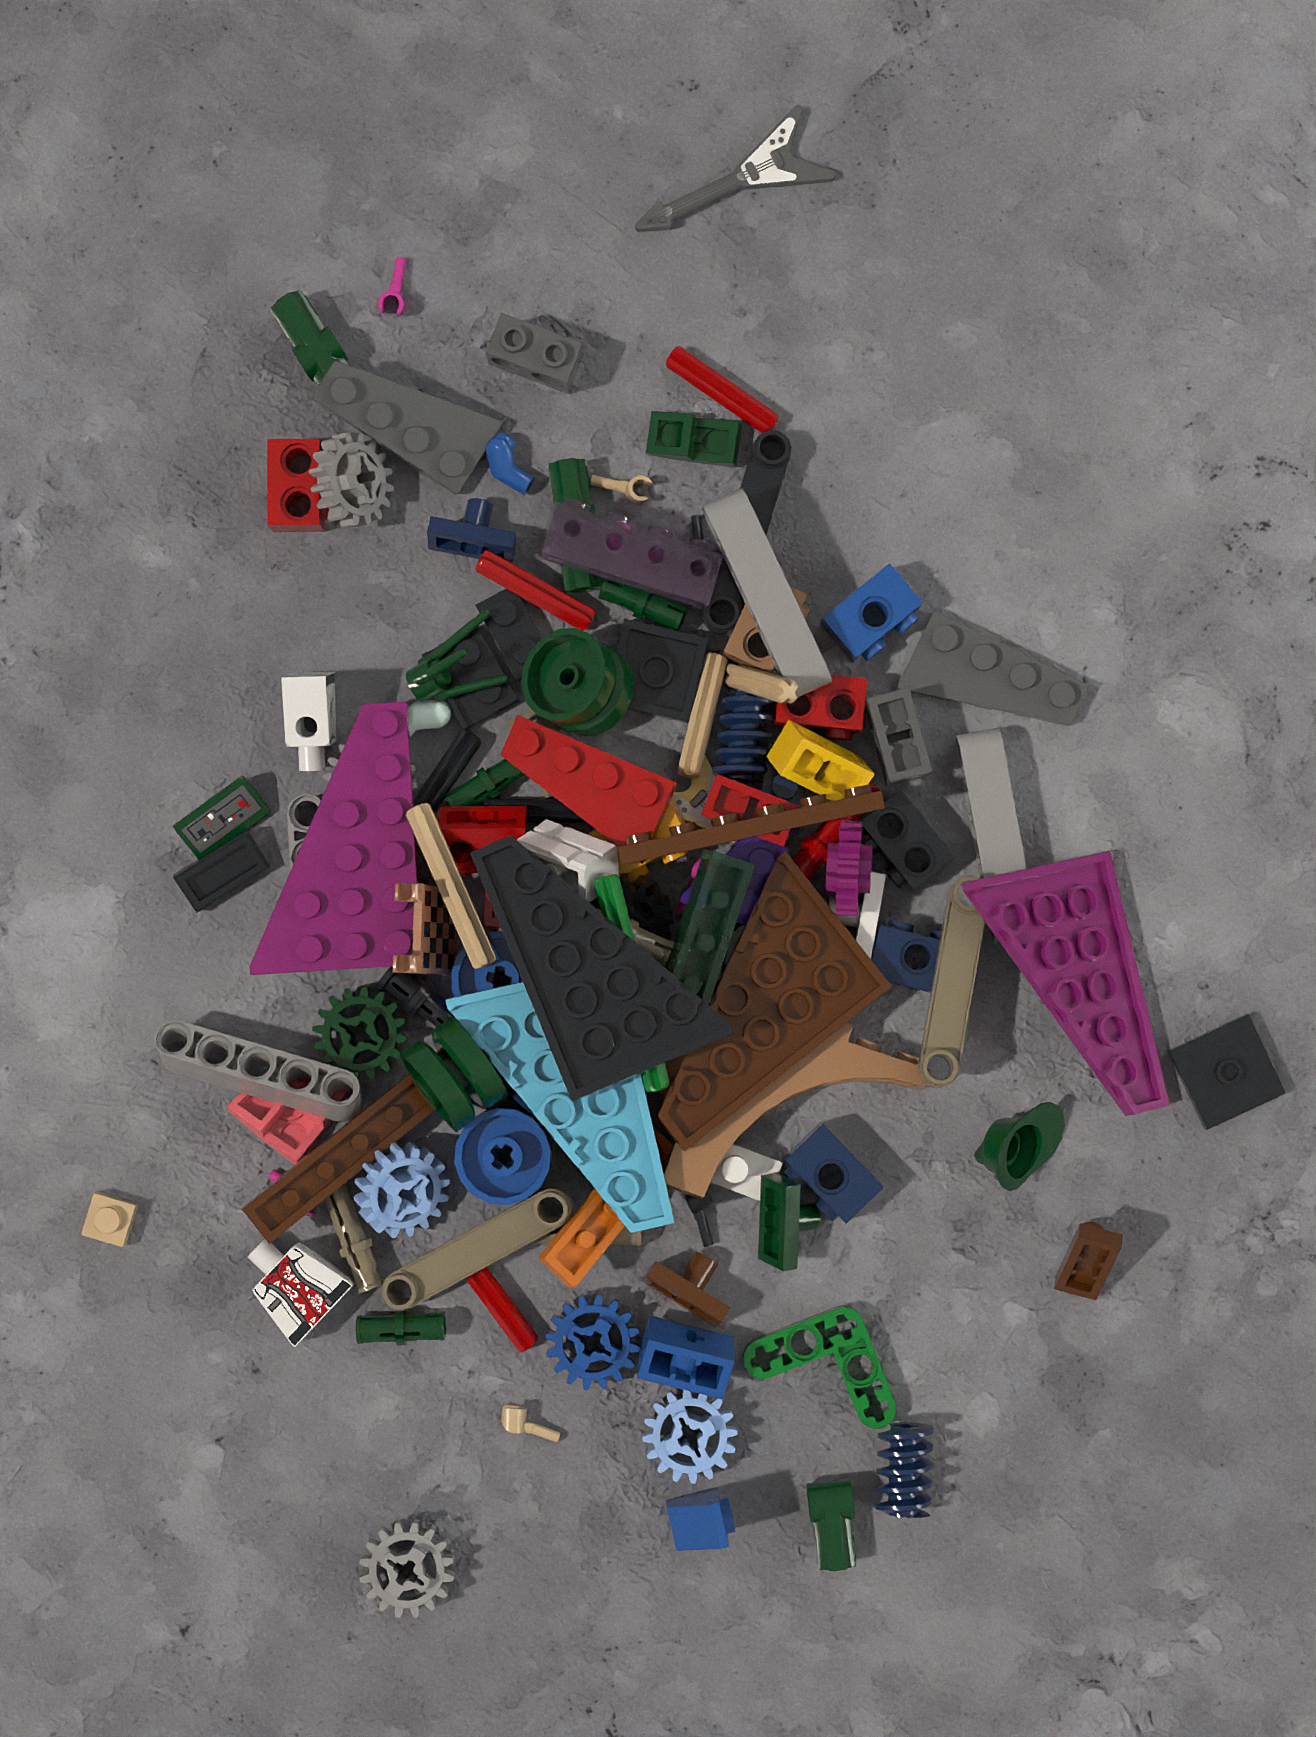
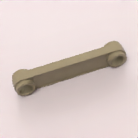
[918,875,985,1088]
[382,1186,574,1310]

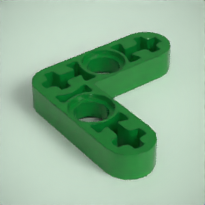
[743,1305,896,1429]

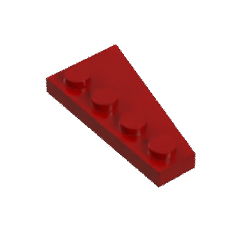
[500,715,678,864]

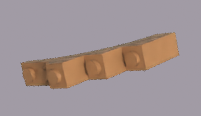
[664,1023,931,1200]

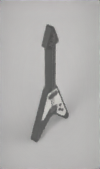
[635,105,836,232]

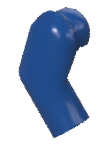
[486,432,535,495]

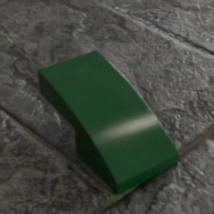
[646,411,742,467]

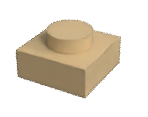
[81,1192,138,1247]

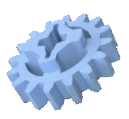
[354,1142,450,1238]
[642,1389,738,1484]

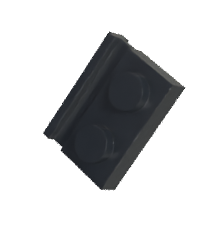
[421,627,519,730]

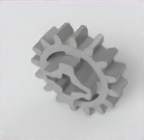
[309,432,394,528]
[359,1519,455,1618]

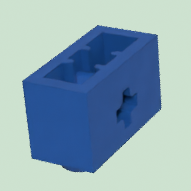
[637,1315,734,1399]

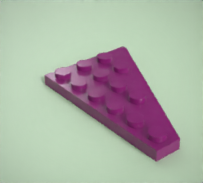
[249,702,418,975]
[962,851,1170,1116]

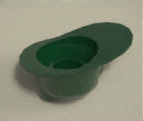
[974,1102,1065,1191]

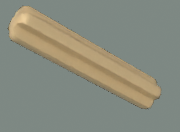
[677,653,727,779]
[723,663,799,704]

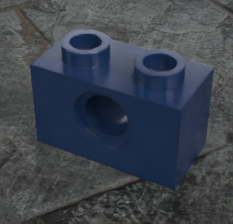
[871,919,941,993]
[783,1122,884,1224]

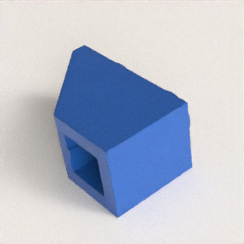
[666,1488,735,1551]

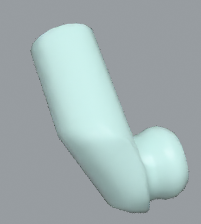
[408,700,452,737]

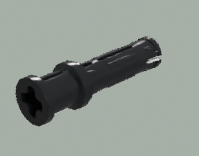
[375,967,486,1056]

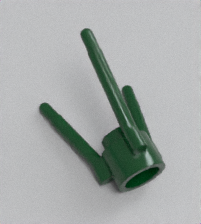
[405,609,509,702]

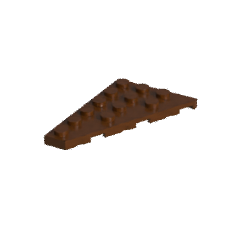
[656,851,892,1151]

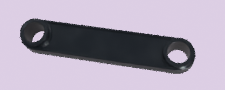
[702,430,792,635]

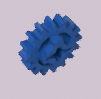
[545,1293,640,1390]

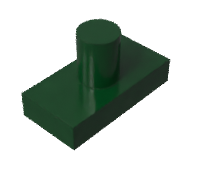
[758,1173,821,1272]

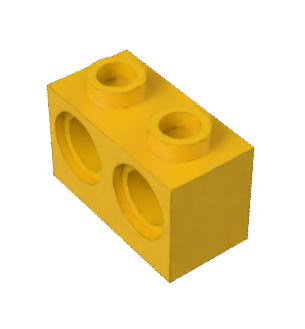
[766,720,875,801]

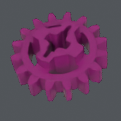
[825,820,873,916]

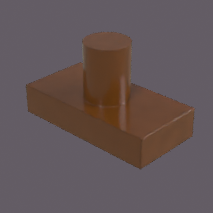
[1054,1222,1123,1300]
[641,1252,731,1327]

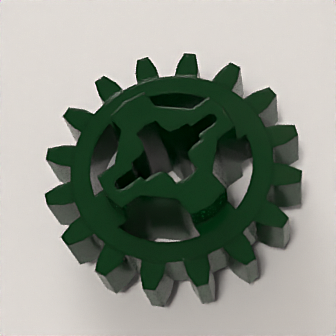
[312,987,408,1080]

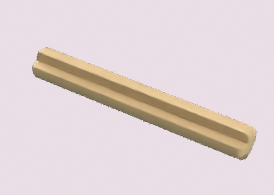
[406,803,497,969]

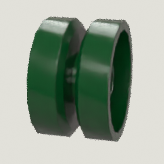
[521,628,634,737]
[399,1017,507,1132]

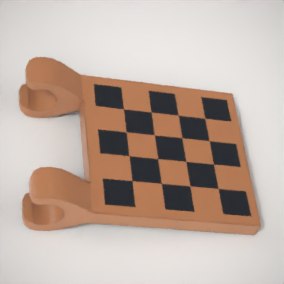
[392,883,457,975]

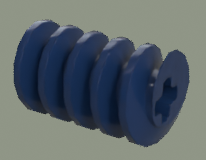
[712,691,776,783]
[875,1422,934,1518]

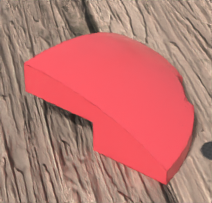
[227,1078,350,1165]

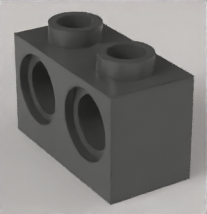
[486,313,584,394]
[864,687,933,787]

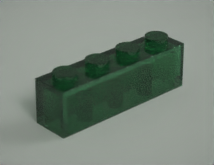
[665,850,755,1005]

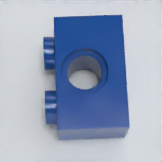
[820,563,923,663]

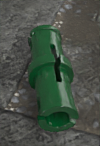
[598,573,688,631]
[445,759,527,806]
[356,1310,446,1346]

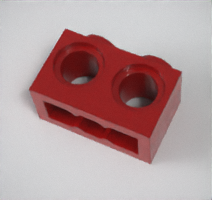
[267,439,329,532]
[774,675,867,741]
[701,774,799,847]
[438,806,527,876]

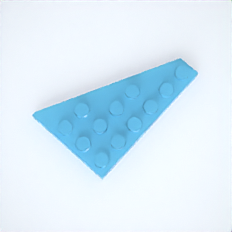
[446,982,675,1233]

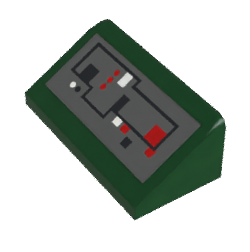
[172,775,271,859]

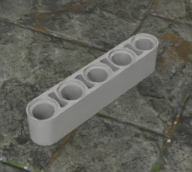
[702,488,832,697]
[955,728,1027,944]
[154,1020,362,1122]

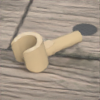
[590,475,652,504]
[501,1405,560,1443]

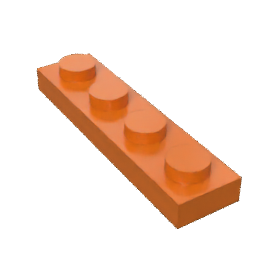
[538,1126,673,1288]

